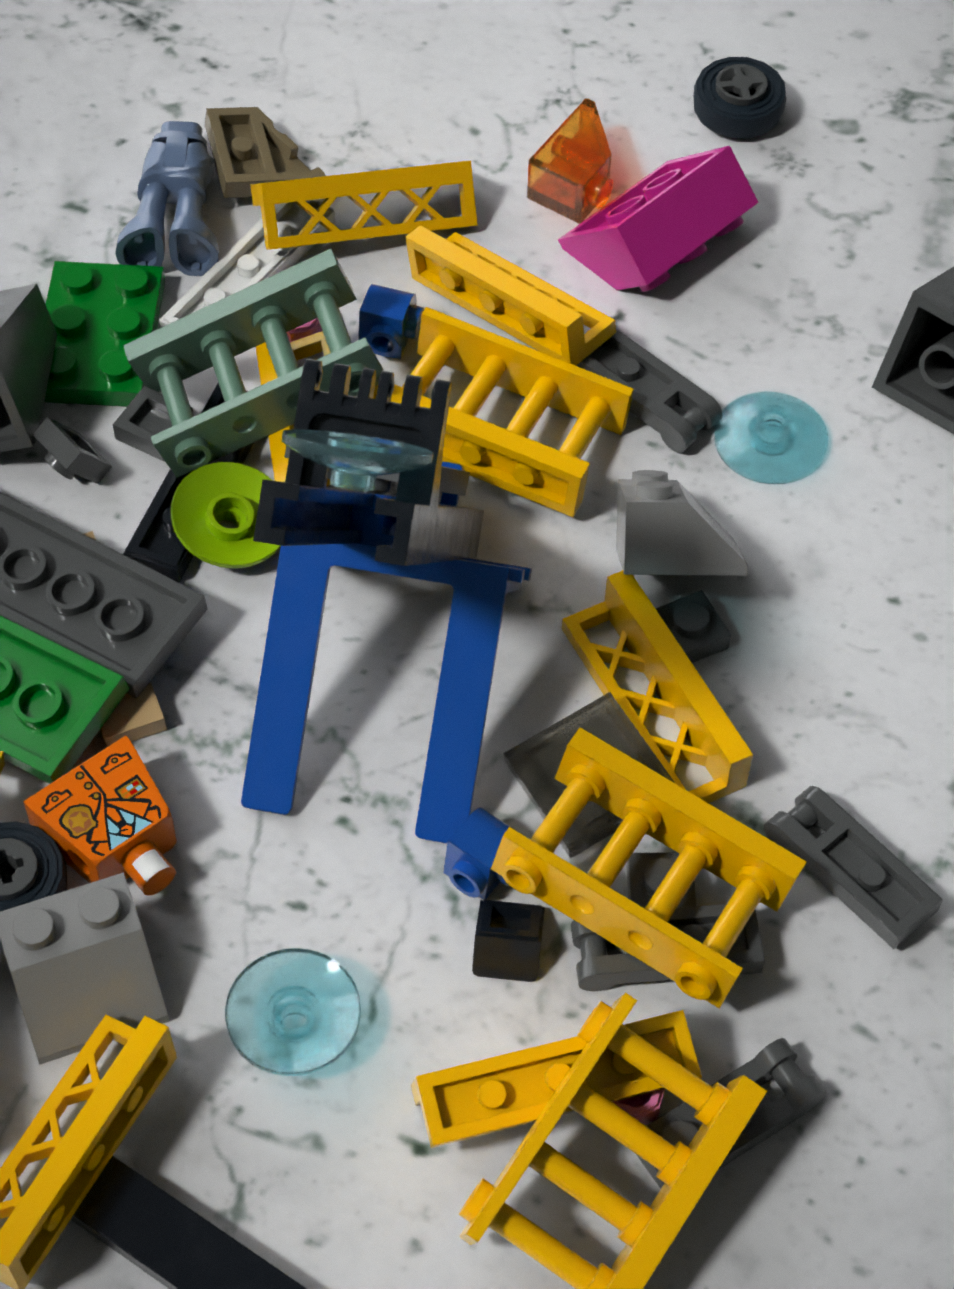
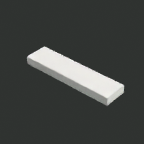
[159,200,335,328]

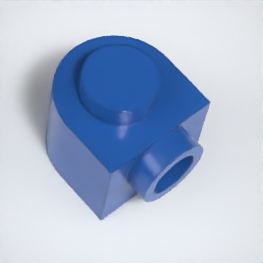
[358,284,424,360]
[443,807,523,900]

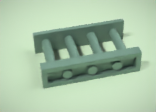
[123,249,384,477]

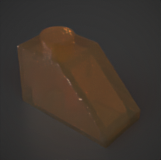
[527,98,613,224]

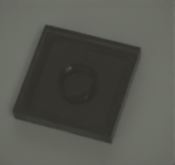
[503,692,676,859]

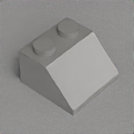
[616,470,747,576]
[0,872,169,1065]

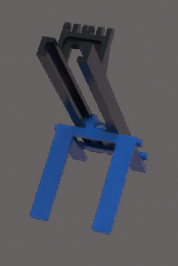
[241,359,532,843]

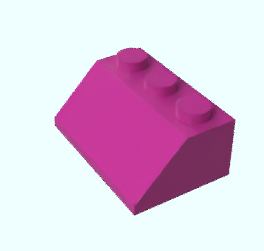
[558,145,759,292]

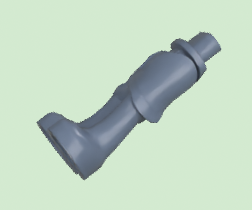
[115,121,219,276]

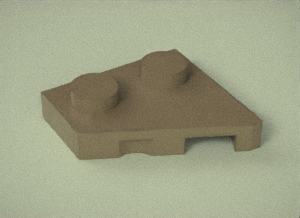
[205,107,326,198]

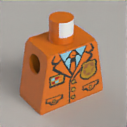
[23,735,177,896]

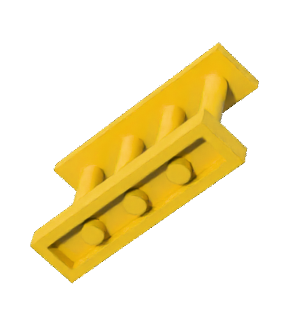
[373,307,634,517]
[491,727,807,1009]
[458,992,767,1289]

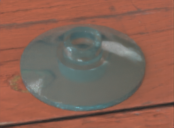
[714,391,828,484]
[282,429,433,491]
[225,948,361,1076]

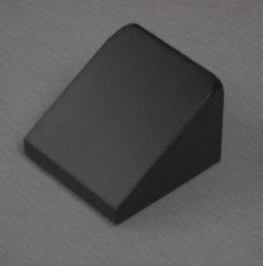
[472,900,545,982]

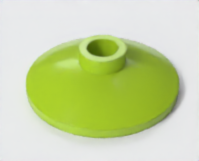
[171,462,281,569]

